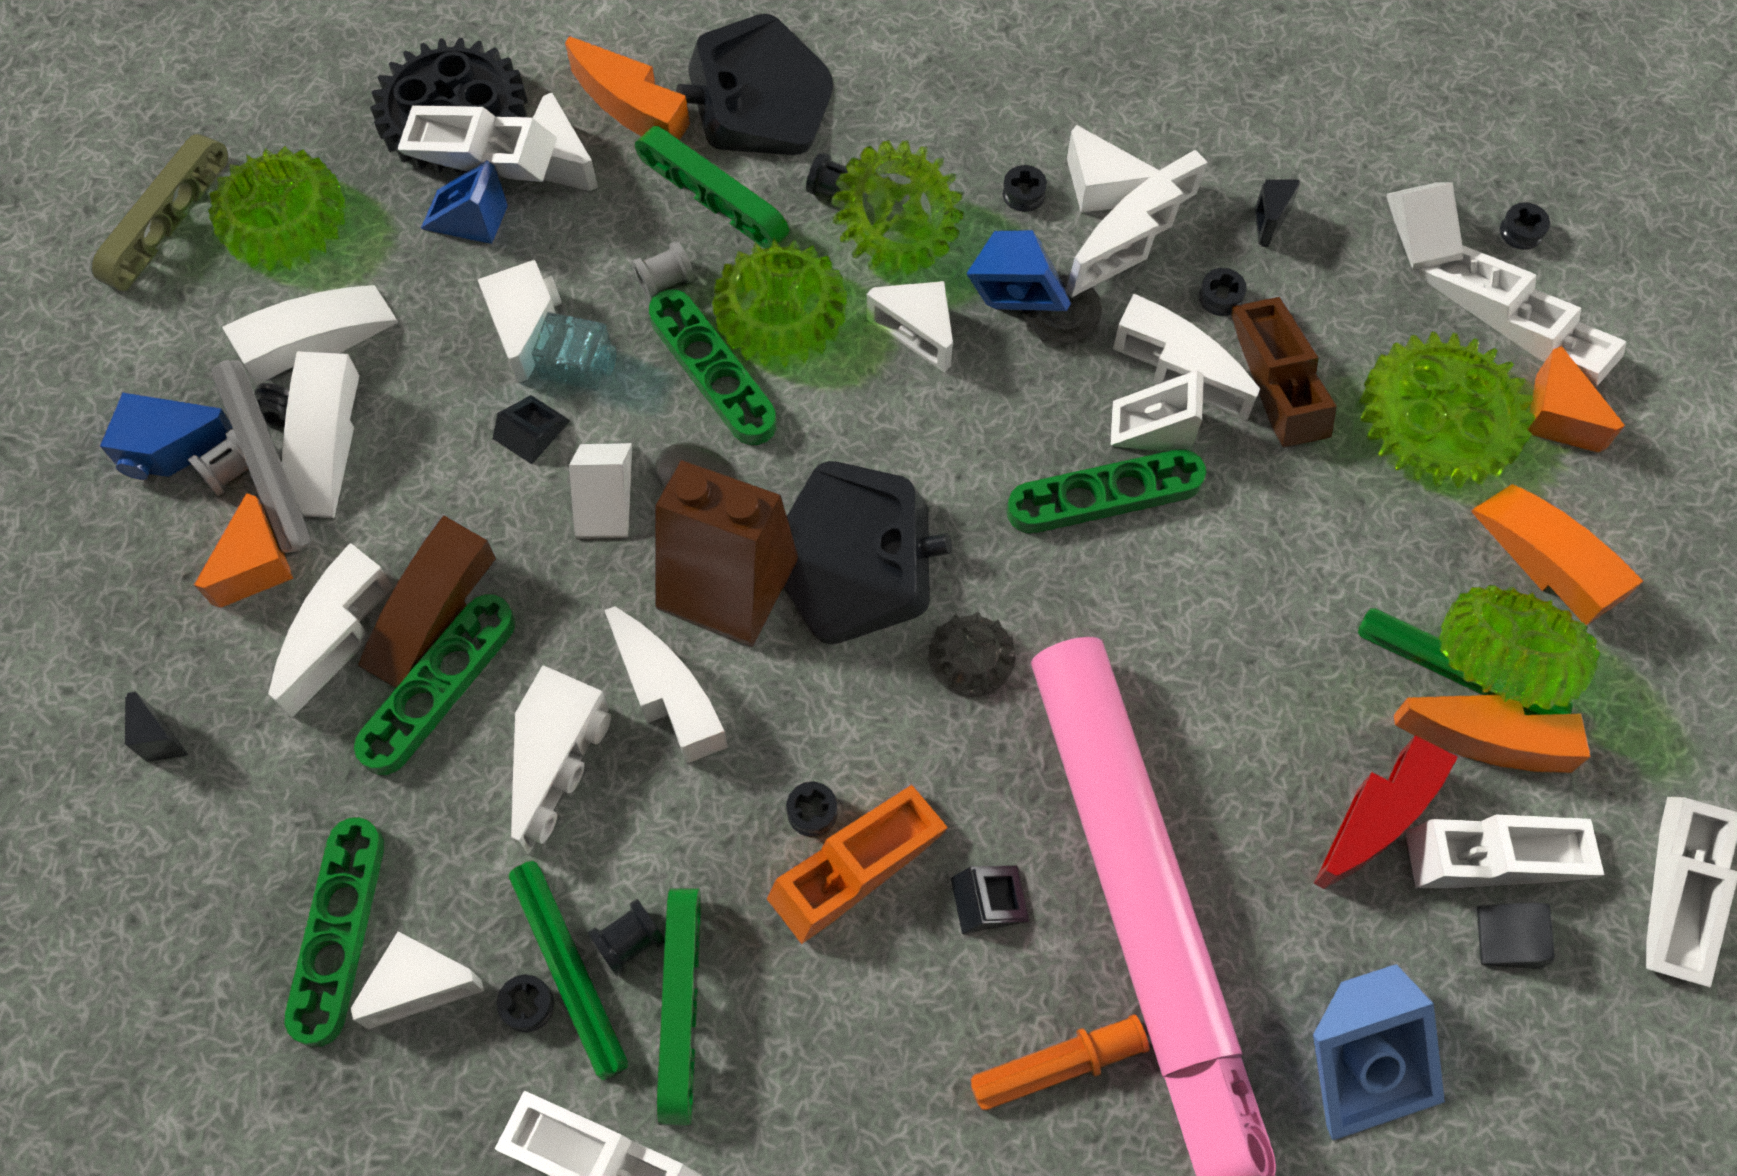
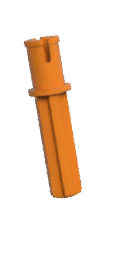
[970,1014,1150,1111]

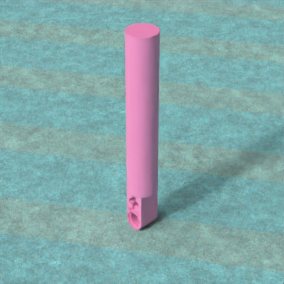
[1031,637,1276,1176]

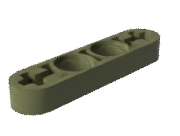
[92,133,228,291]

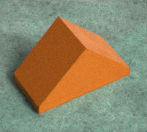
[1526,346,1625,453]
[194,493,294,608]

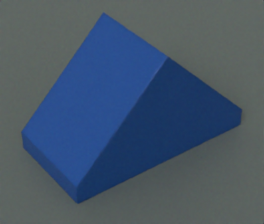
[421,160,508,244]

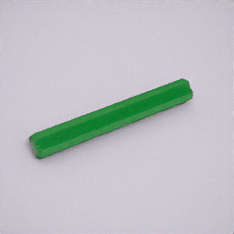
[1358,608,1573,715]
[509,861,628,1080]

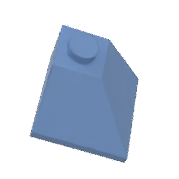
[1313,964,1445,1140]

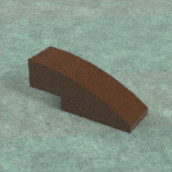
[1231,297,1337,448]
[358,515,496,689]

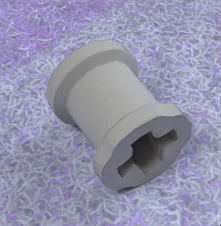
[631,241,695,302]
[187,428,248,497]

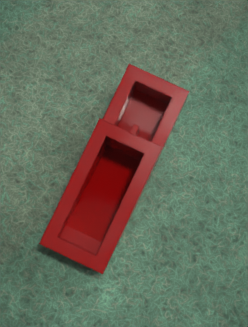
[1313,735,1458,889]

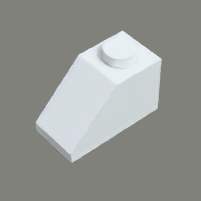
[478,260,562,383]

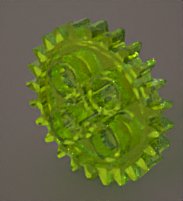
[1359,331,1535,488]

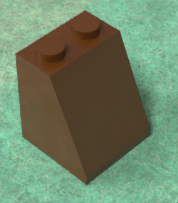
[655,460,799,647]

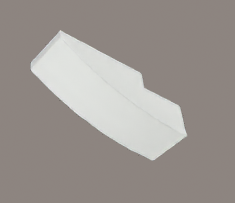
[397,106,557,182]
[222,285,398,385]
[1113,294,1260,420]
[282,351,359,518]
[268,543,394,717]
[605,606,728,763]
[1646,797,1737,987]
[1405,815,1604,889]
[495,1091,702,1176]

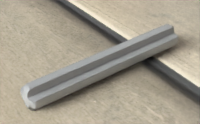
[212,360,311,553]

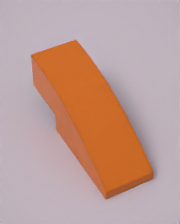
[565,36,690,140]
[1471,484,1643,626]
[1394,694,1591,773]
[767,785,948,944]

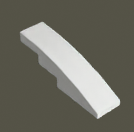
[1065,150,1208,298]
[1419,245,1626,387]

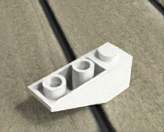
[511,665,611,855]

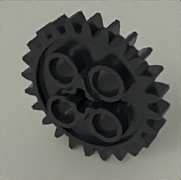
[370,37,528,173]

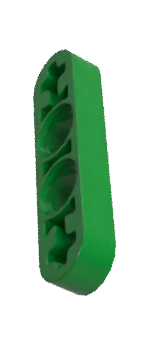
[635,126,790,252]
[649,290,777,445]
[1007,449,1206,533]
[354,594,515,775]
[284,817,384,1048]
[657,888,701,1125]

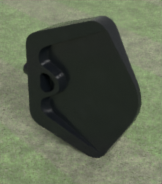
[676,13,833,155]
[784,461,952,644]

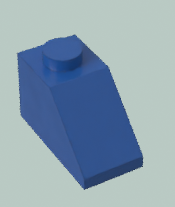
[966,230,1071,311]
[100,392,233,480]

